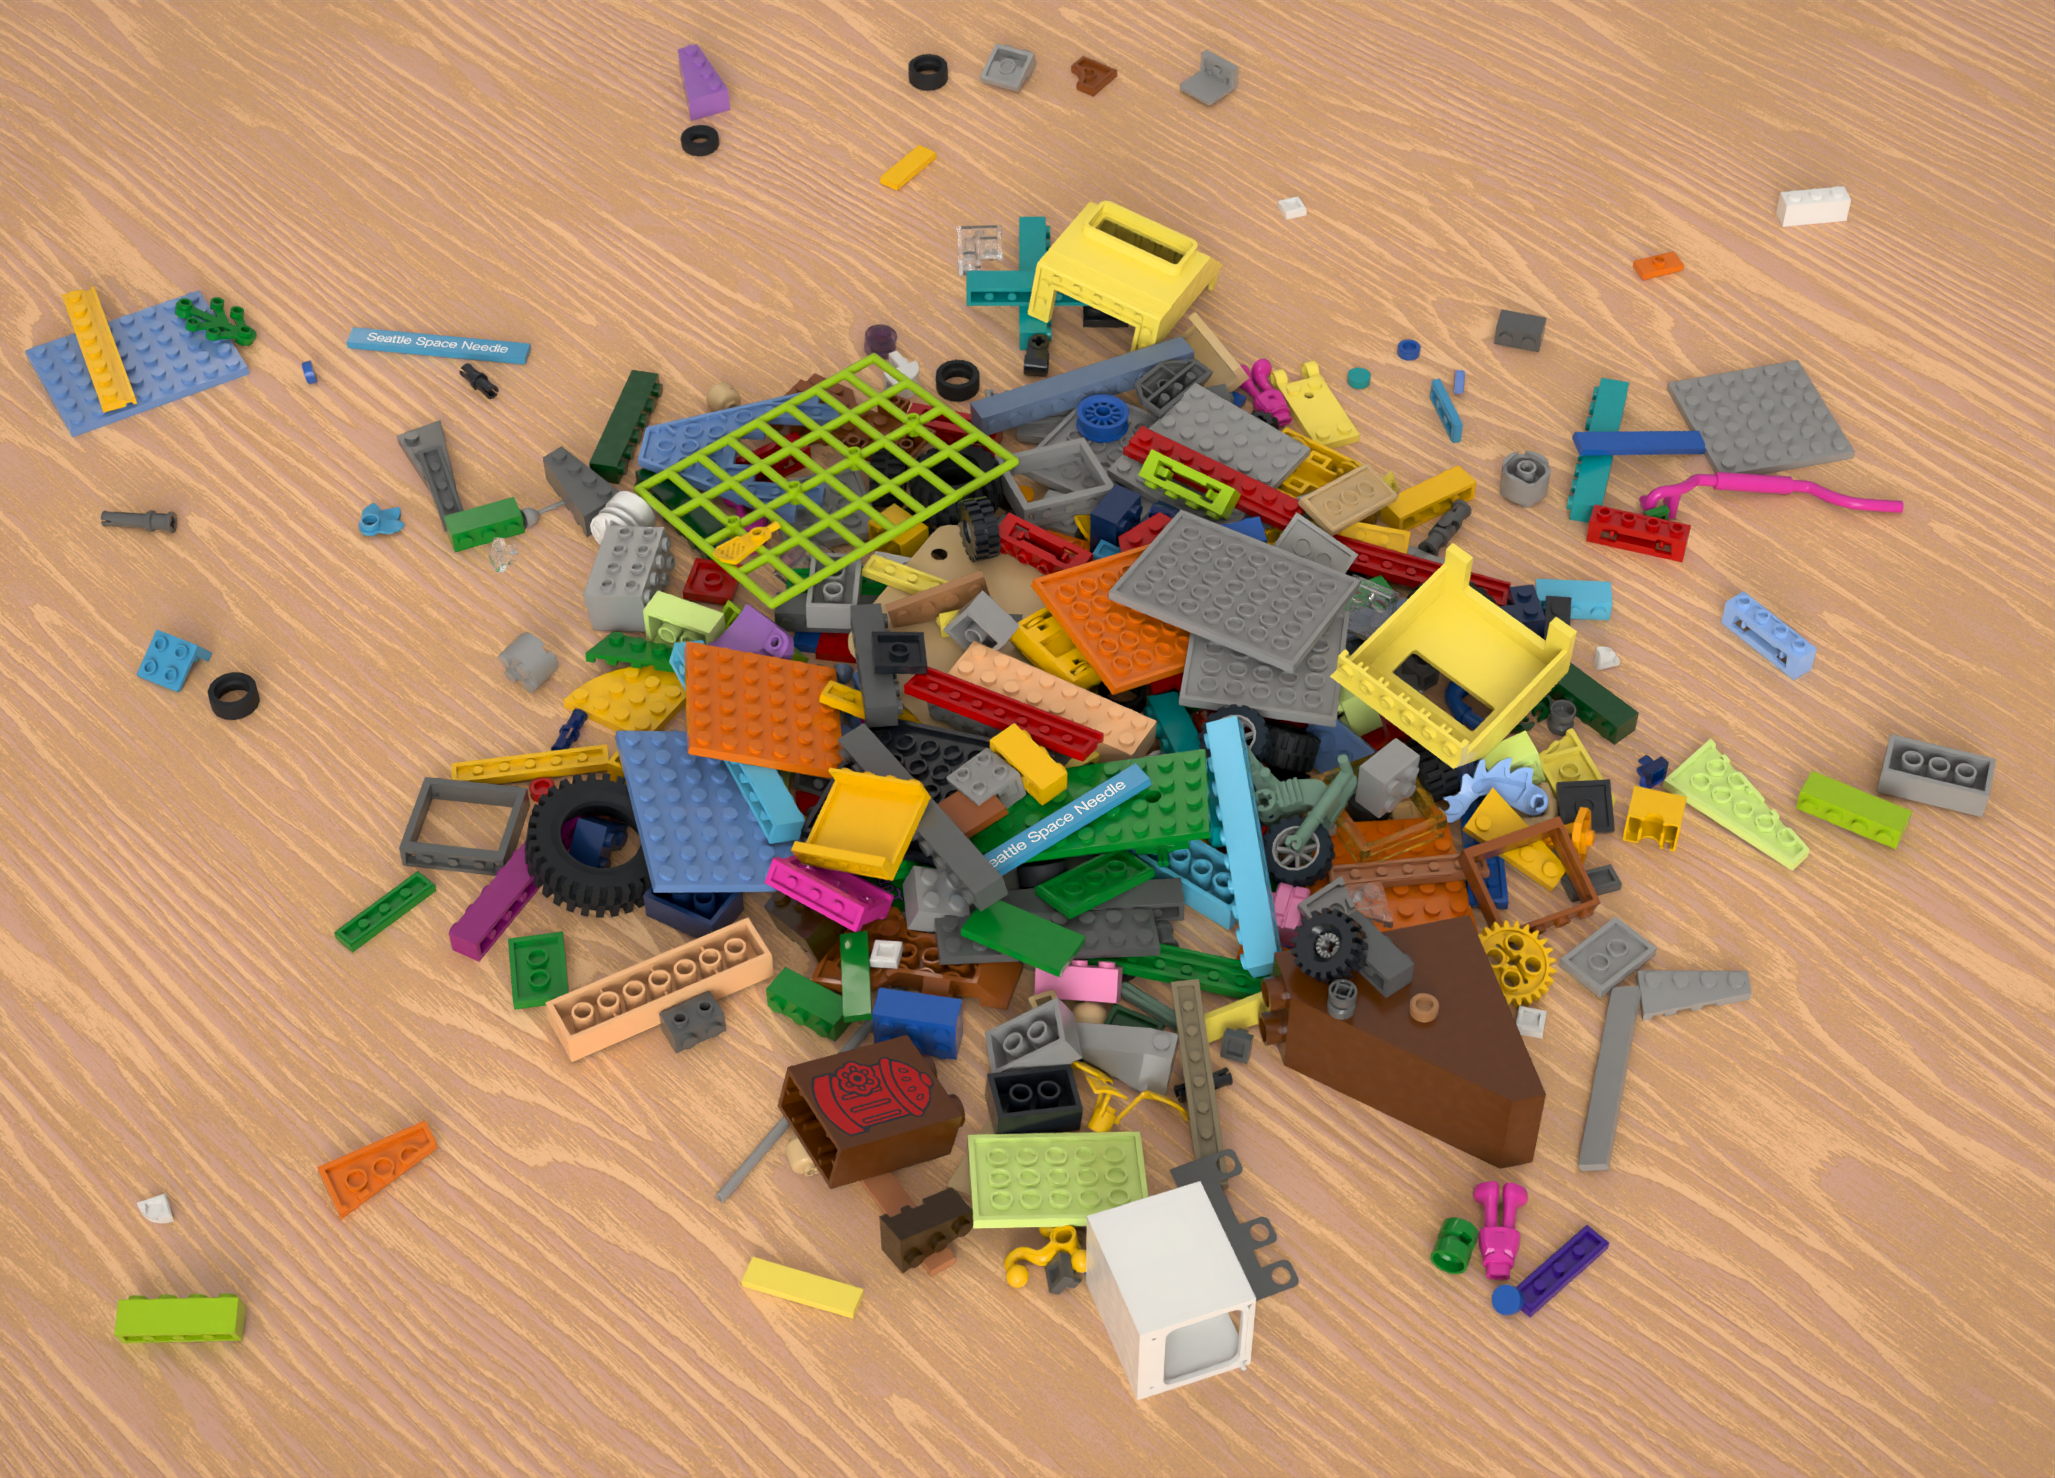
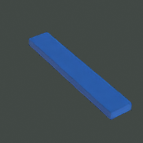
[1572,431,1706,456]

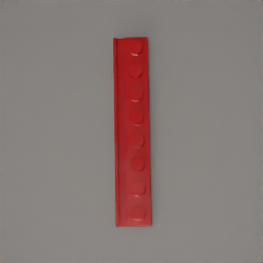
[1123,426,1306,531]
[1332,534,1511,606]
[904,667,1104,762]

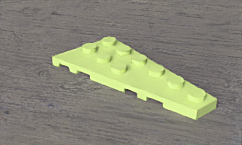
[1663,739,1810,871]

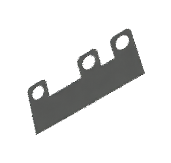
[1169,1149,1299,1301]

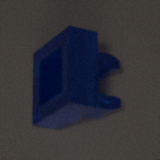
[1636,755,1669,789]

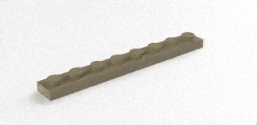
[1171,979,1228,1190]

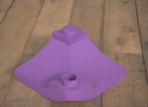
[708,604,794,660]

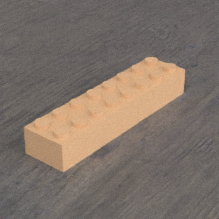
[948,641,1157,763]
[545,917,774,1062]

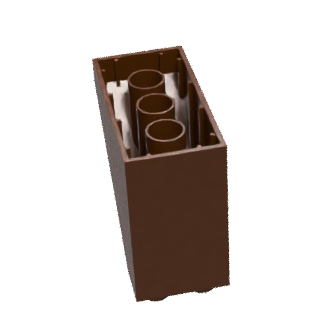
[1258,915,1546,1169]

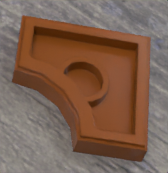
[1071,56,1117,97]

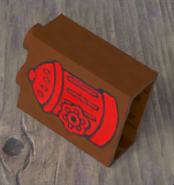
[778,1035,965,1189]

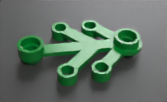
[175,297,257,346]

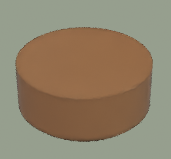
[1409,993,1439,1022]

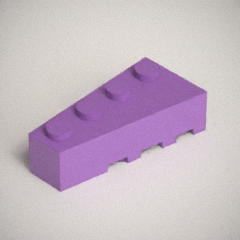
[678,44,730,121]

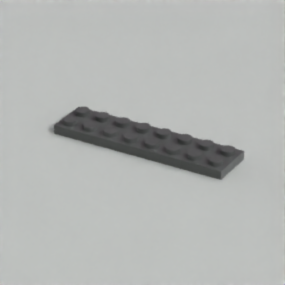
[934,908,1160,965]

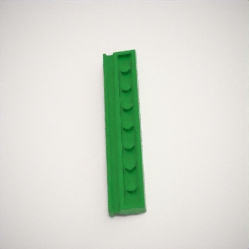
[1084,943,1270,999]

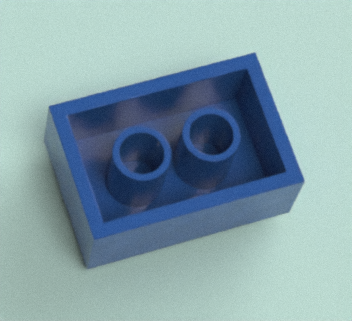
[872,987,963,1060]

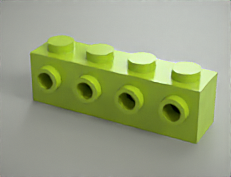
[1796,771,1913,849]
[114,1293,246,1343]

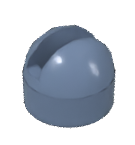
[834,663,854,685]

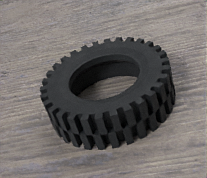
[524,773,652,918]

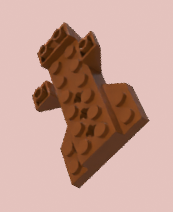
[768,373,936,462]
[811,907,1023,1010]

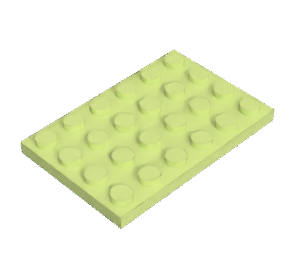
[967,1131,1148,1228]

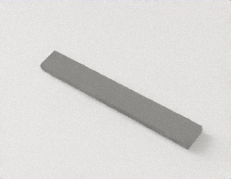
[1578,985,1641,1171]

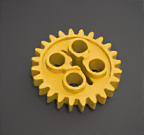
[1478,920,1556,1009]

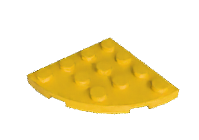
[563,665,686,732]

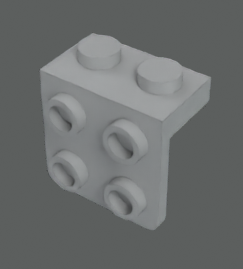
[1180,50,1238,105]

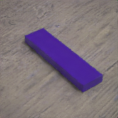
[1516,1225,1609,1318]

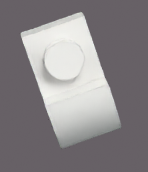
[883,350,919,399]

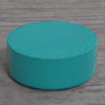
[1347,367,1371,389]

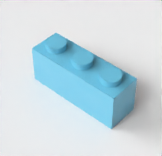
[1535,579,1613,620]

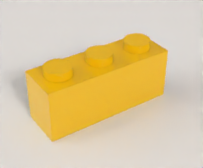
[990,723,1068,806]

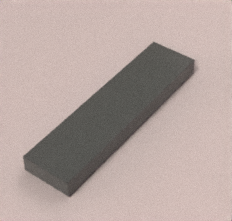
[417,445,464,532]

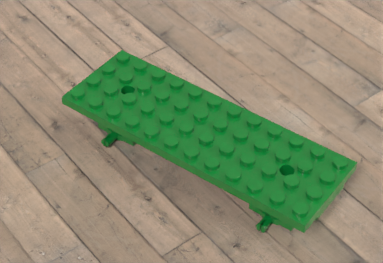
[889,749,1211,881]

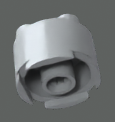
[1500,451,1551,508]
[498,632,559,693]

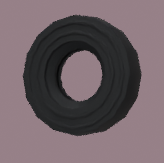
[681,125,719,156]

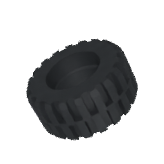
[909,444,1003,528]

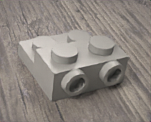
[980,43,1036,92]

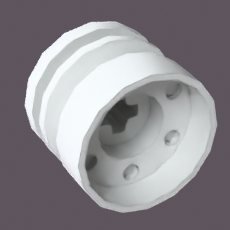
[590,491,656,545]

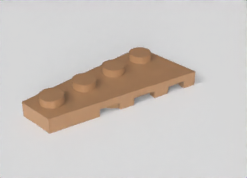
[885,570,990,628]

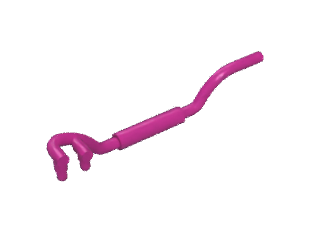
[1639,472,1904,519]

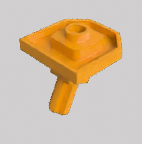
[1542,807,1595,864]

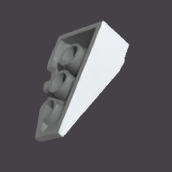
[1076,1022,1179,1096]

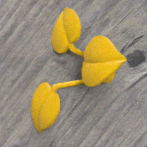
[1070,1061,1189,1132]

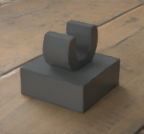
[1220,1027,1254,1064]
[1045,1252,1082,1295]

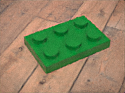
[508,931,569,1010]

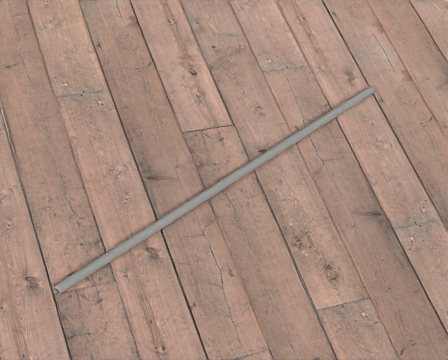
[715,986,908,1203]

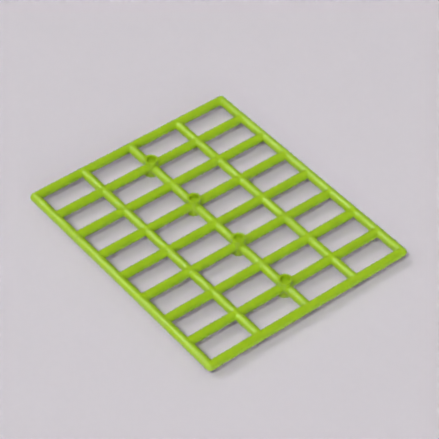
[634,353,1019,609]

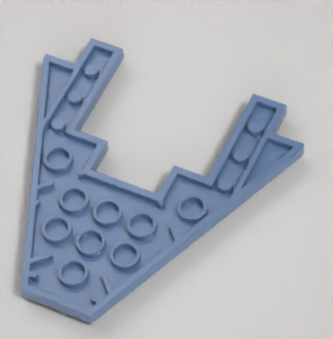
[638,392,841,523]

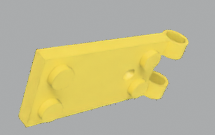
[1269,360,1360,449]

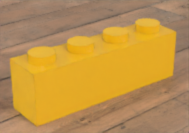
[1380,465,1477,531]

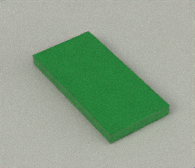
[1035,850,1155,919]
[961,900,1086,978]

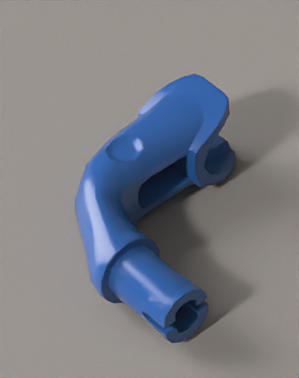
[1445,681,1485,730]

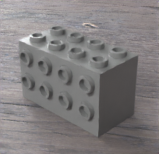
[583,525,675,632]

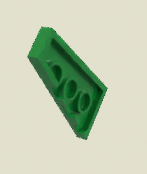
[585,632,675,673]

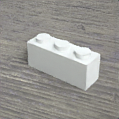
[1776,186,1851,227]

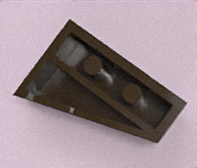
[764,890,848,963]
[879,1187,973,1273]

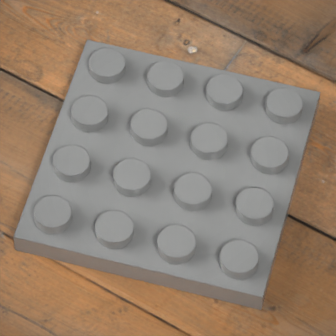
[774,468,872,556]

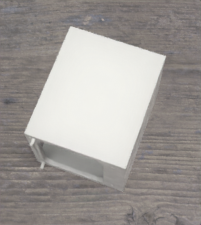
[1086,1181,1256,1400]

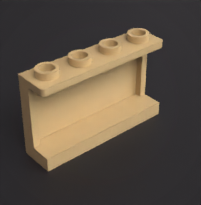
[1179,312,1249,392]

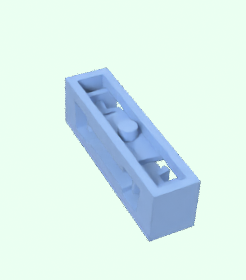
[1721,591,1817,680]

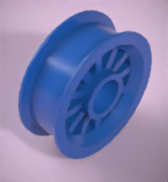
[1076,394,1129,443]

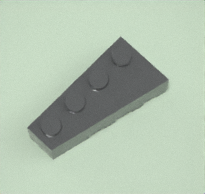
[543,446,620,537]

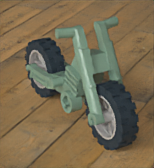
[1198,704,1358,887]

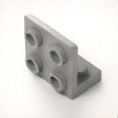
[947,748,1027,809]

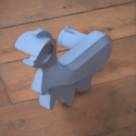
[1436,757,1548,822]

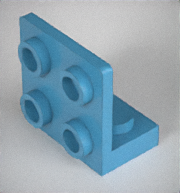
[137,630,212,692]

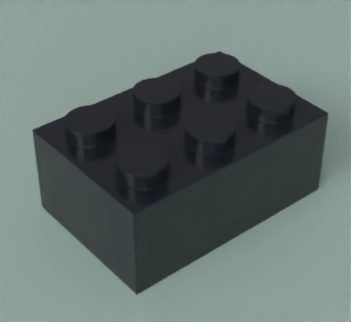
[985,1064,1083,1134]

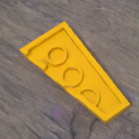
[1462,787,1566,892]

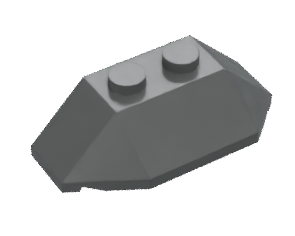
[1133,358,1213,419]

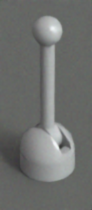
[520,500,565,528]

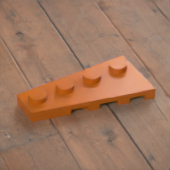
[317,1120,438,1219]

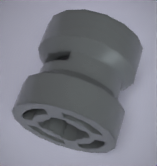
[1547,700,1576,736]
[1327,979,1357,1020]

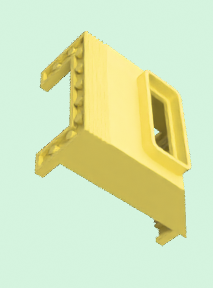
[1027,201,1223,352]
[1330,543,1577,769]

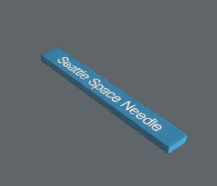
[346,327,531,365]
[983,763,1152,876]

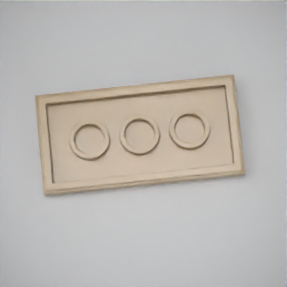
[1298,463,1399,536]

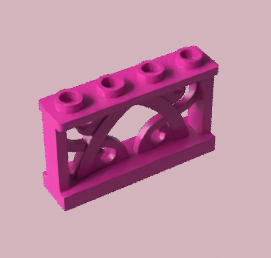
[764,855,894,932]

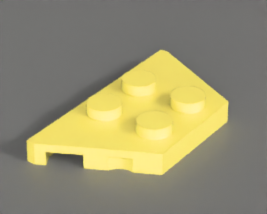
[1539,728,1616,806]

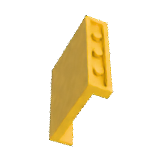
[791,768,931,881]

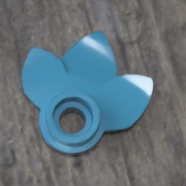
[358,503,404,536]

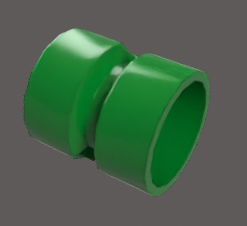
[1430,1217,1479,1274]

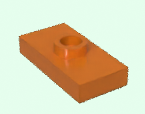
[1633,251,1684,280]

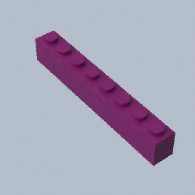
[449,815,600,962]

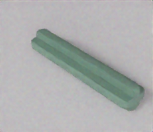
[1121,981,1177,1031]

